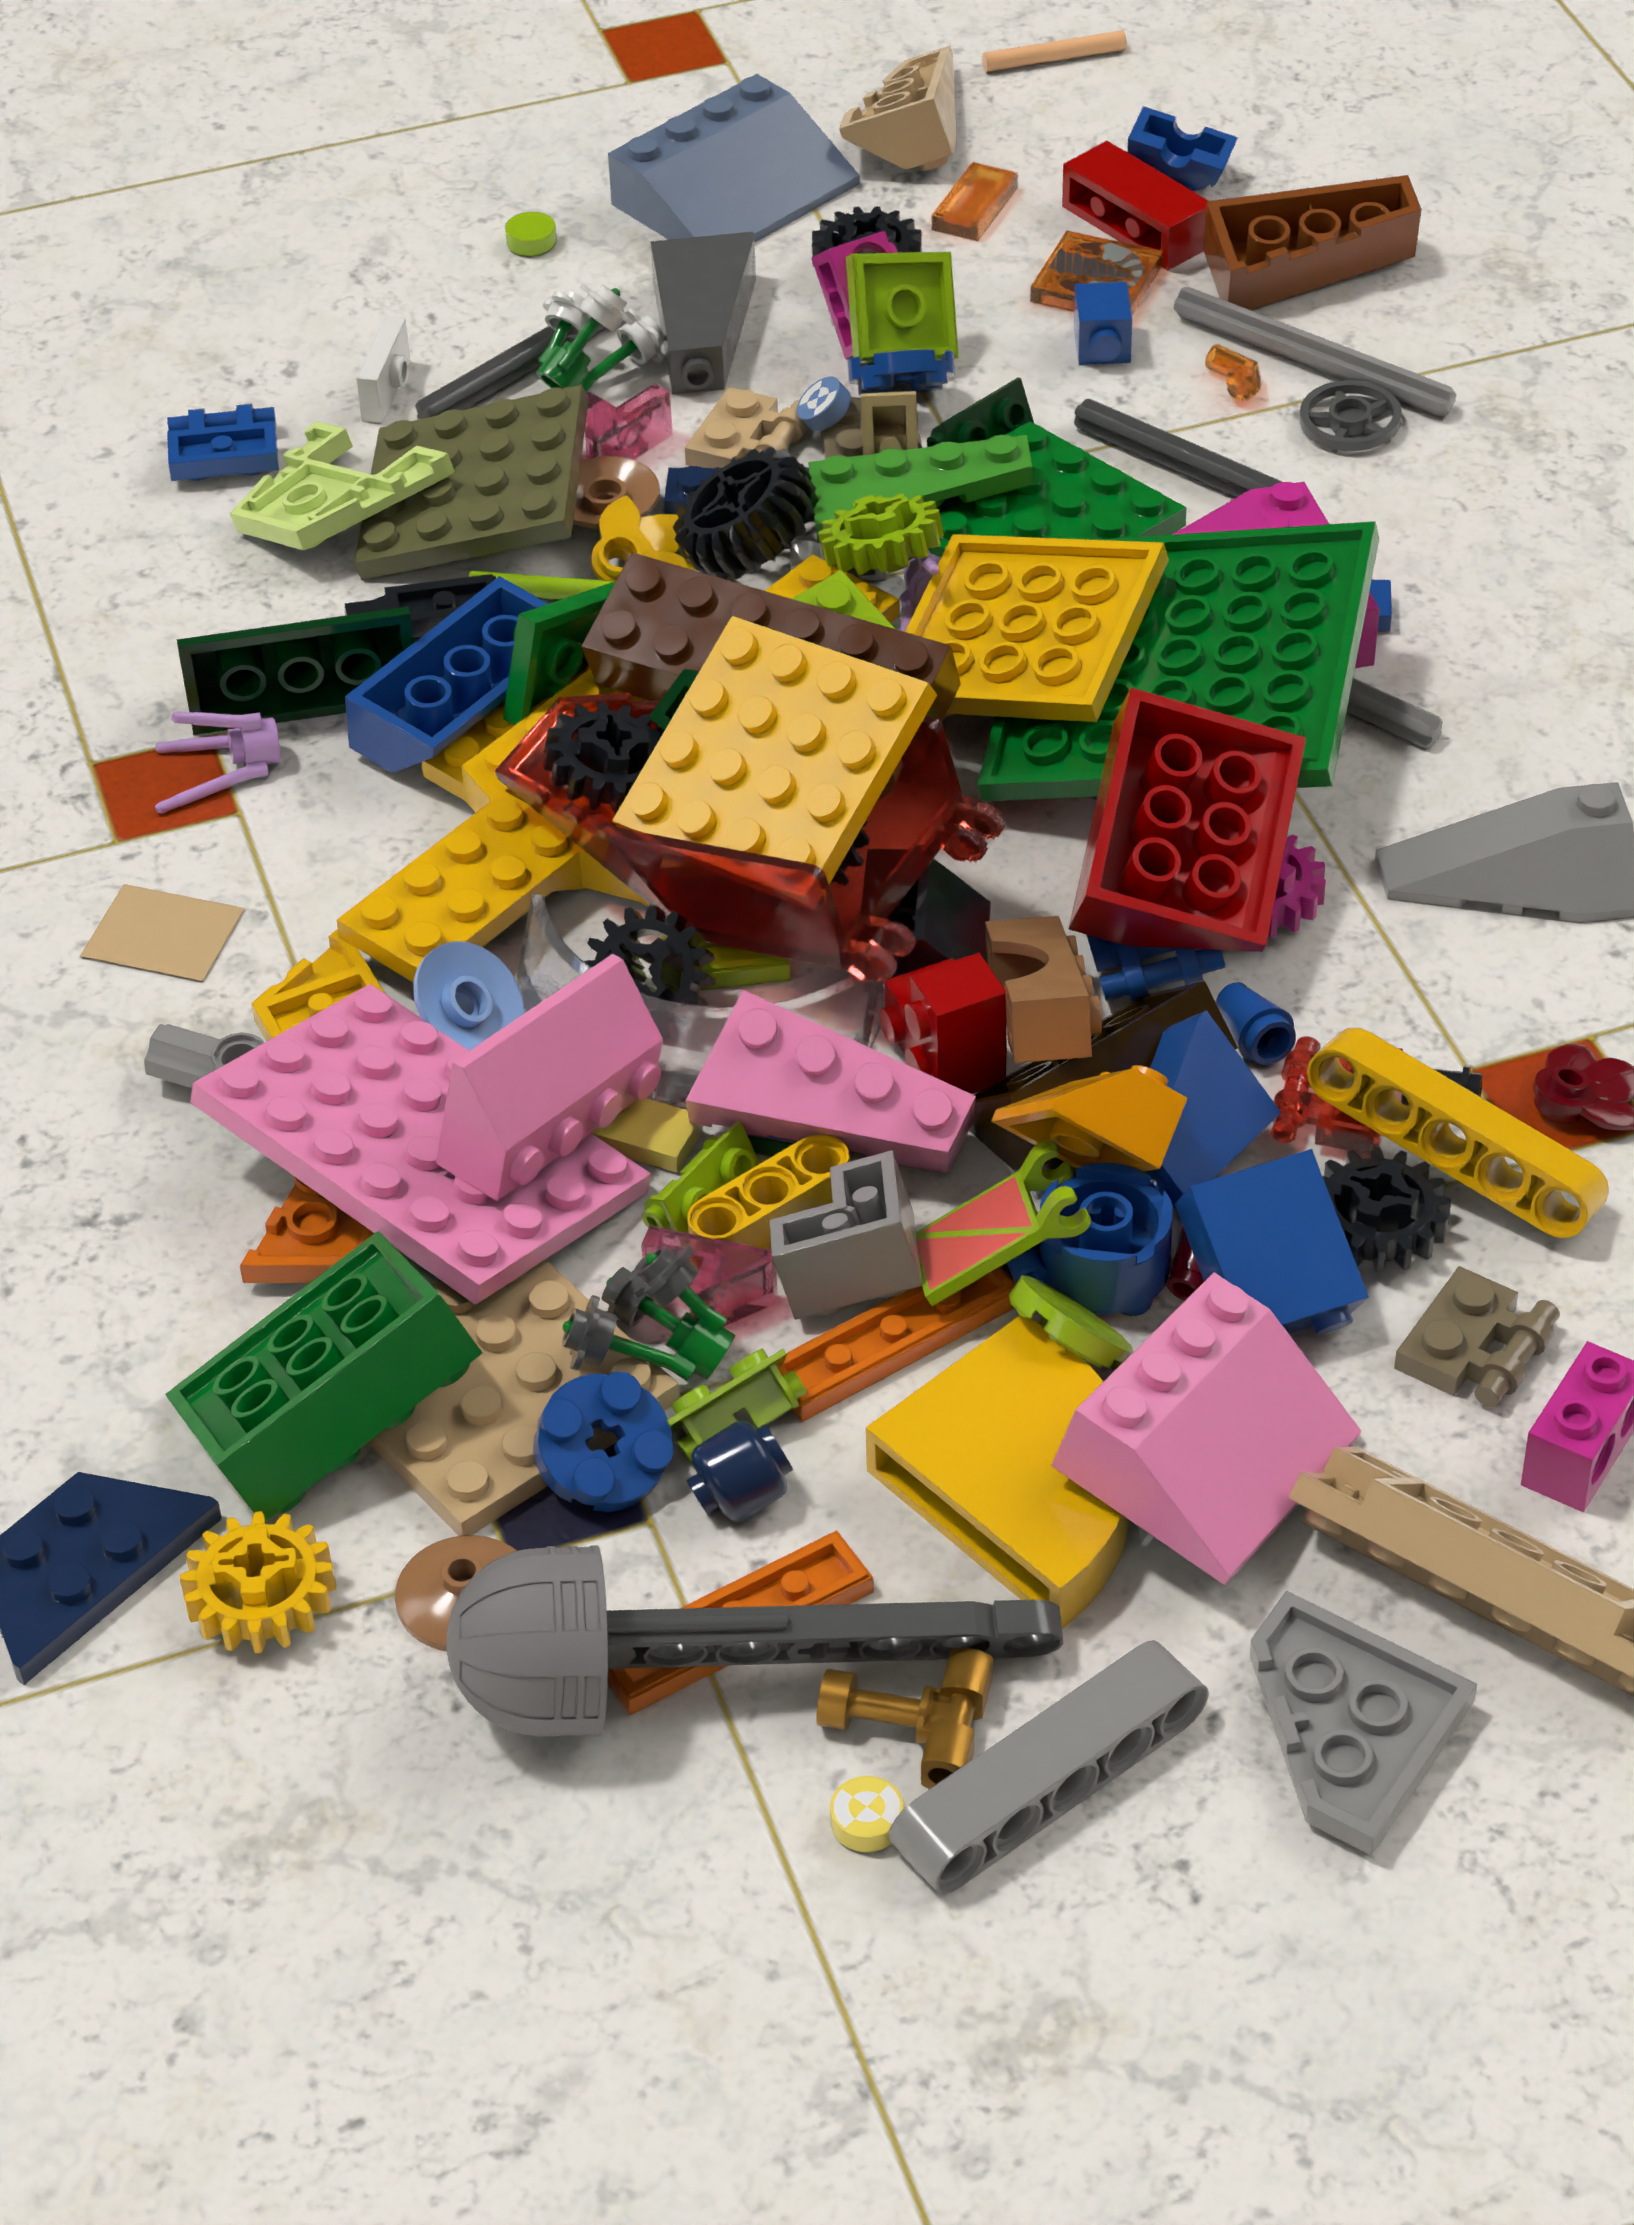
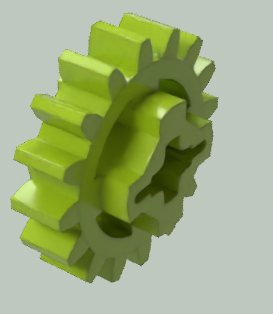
[818,494,944,575]

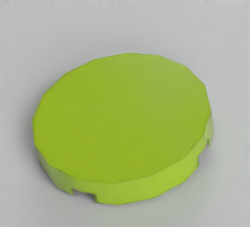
[1009,1275,1134,1371]

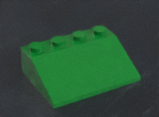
[165,1230,483,1521]

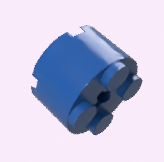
[1039,1162,1173,1316]

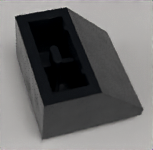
[860,853,991,992]

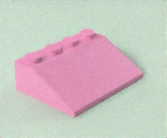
[1051,1272,1361,1586]

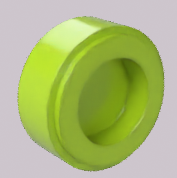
[505,212,557,256]

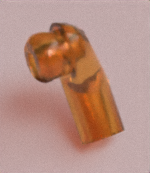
[1205,344,1262,401]

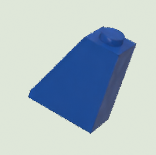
[1143,1010,1281,1208]

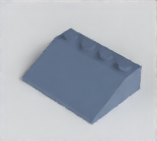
[608,74,860,243]

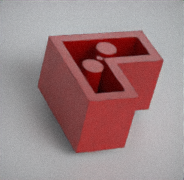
[879,953,1007,1094]

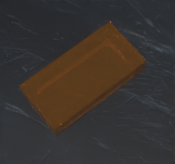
[931,162,1018,242]

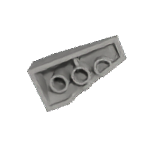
[1375,782,1634,923]

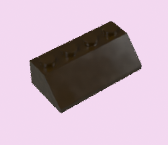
[969,981,1238,1170]

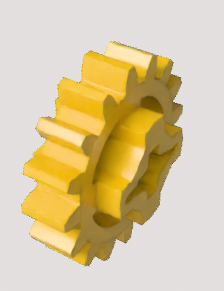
[180,1511,336,1653]

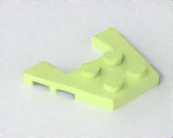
[230,421,455,550]

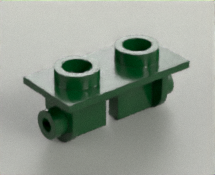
[927,377,1034,447]

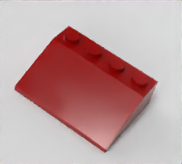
[1068,688,1306,952]

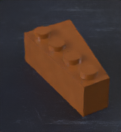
[1203,175,1422,310]

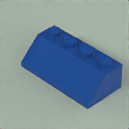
[345,576,548,773]

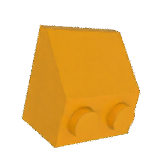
[991,1065,1188,1171]

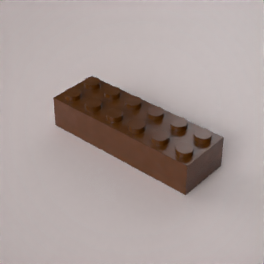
[581,552,961,781]

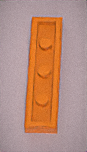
[778,1267,1016,1422]
[608,1530,874,1715]

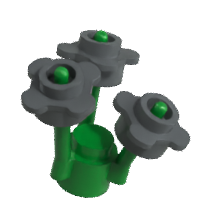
[562,1244,735,1381]

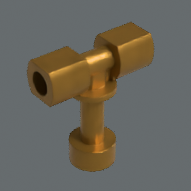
[816,1648,993,1789]

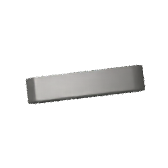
[888,1640,1209,1894]

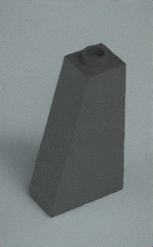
[651,232,756,394]

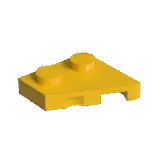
[251,929,385,1042]

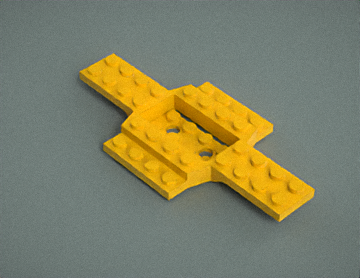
[337,554,900,983]

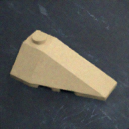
[839,46,957,171]

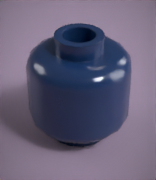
[686,1420,793,1523]

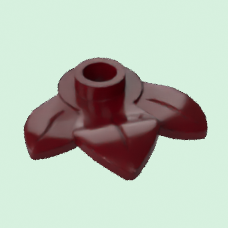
[1533,1043,1634,1131]

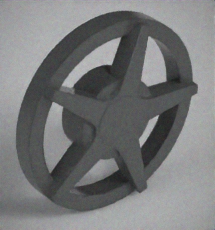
[1300,380,1401,453]

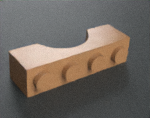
[985,916,1102,1063]

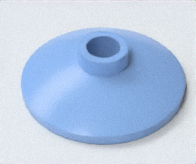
[414,941,525,1051]

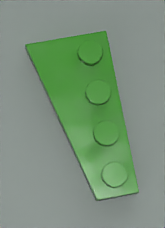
[808,435,1034,543]

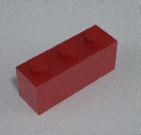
[1062,141,1208,271]

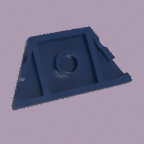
[0,1472,222,1685]

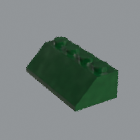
[177,606,414,735]

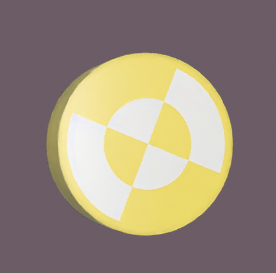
[830,1776,904,1852]

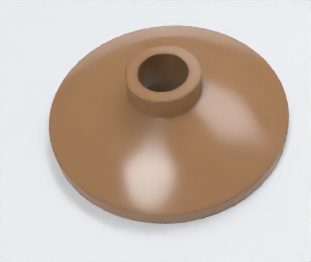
[573,456,660,529]
[395,1535,517,1651]

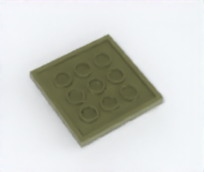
[354,385,589,580]

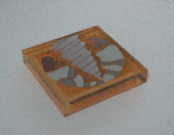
[1030,230,1163,315]

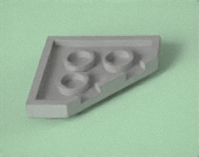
[1250,1590,1477,1856]

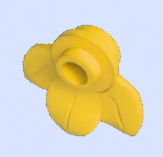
[591,496,695,581]

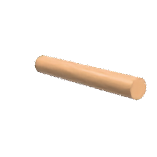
[982,30,1127,72]

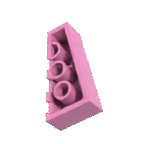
[685,990,976,1174]

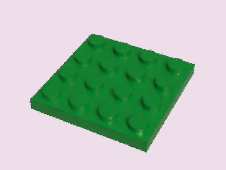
[927,421,1187,558]

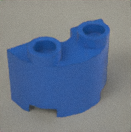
[1127,106,1238,191]

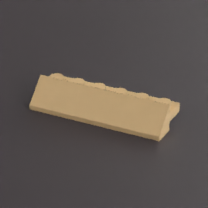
[1289,1446,1634,1696]

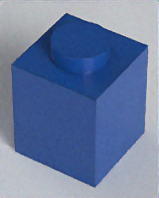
[1074,282,1132,365]

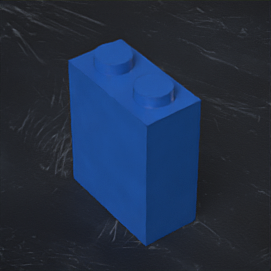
[1175,1149,1369,1338]

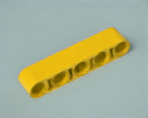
[1307,1028,1609,1238]

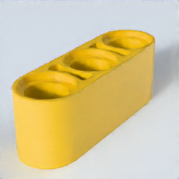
[687,1134,850,1283]

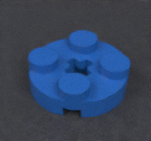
[847,349,955,396]
[533,1371,674,1512]

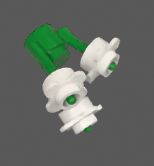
[536,283,665,394]

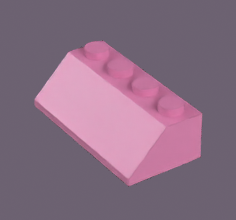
[436,954,663,1201]

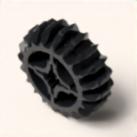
[672,446,819,580]

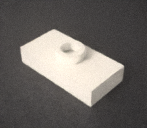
[356,316,411,424]

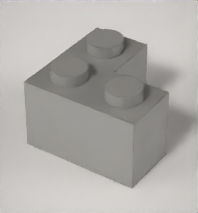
[769,1150,923,1320]

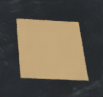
[80,884,245,981]

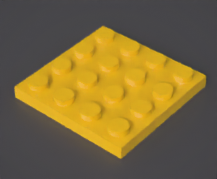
[905,534,1169,722]
[612,616,937,906]

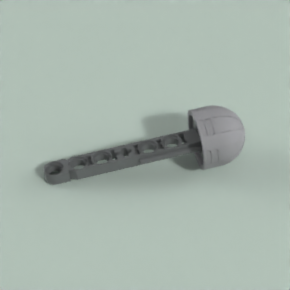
[446,1545,1063,1737]

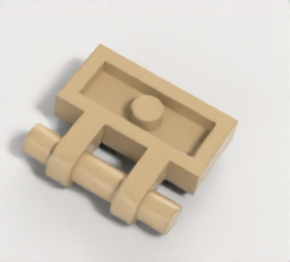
[685,387,808,468]

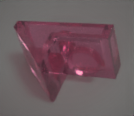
[585,383,673,460]
[641,1226,778,1327]

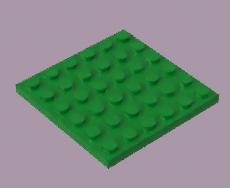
[977,521,1380,801]

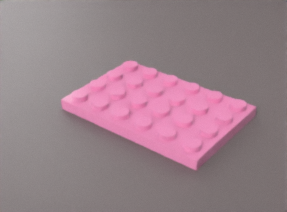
[190,984,651,1305]

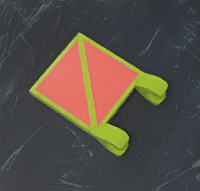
[916,1140,1091,1306]

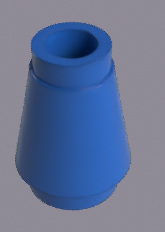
[1216,982,1296,1065]

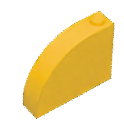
[865,1315,1130,1629]

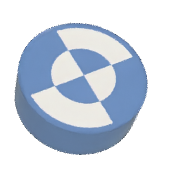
[797,376,851,431]

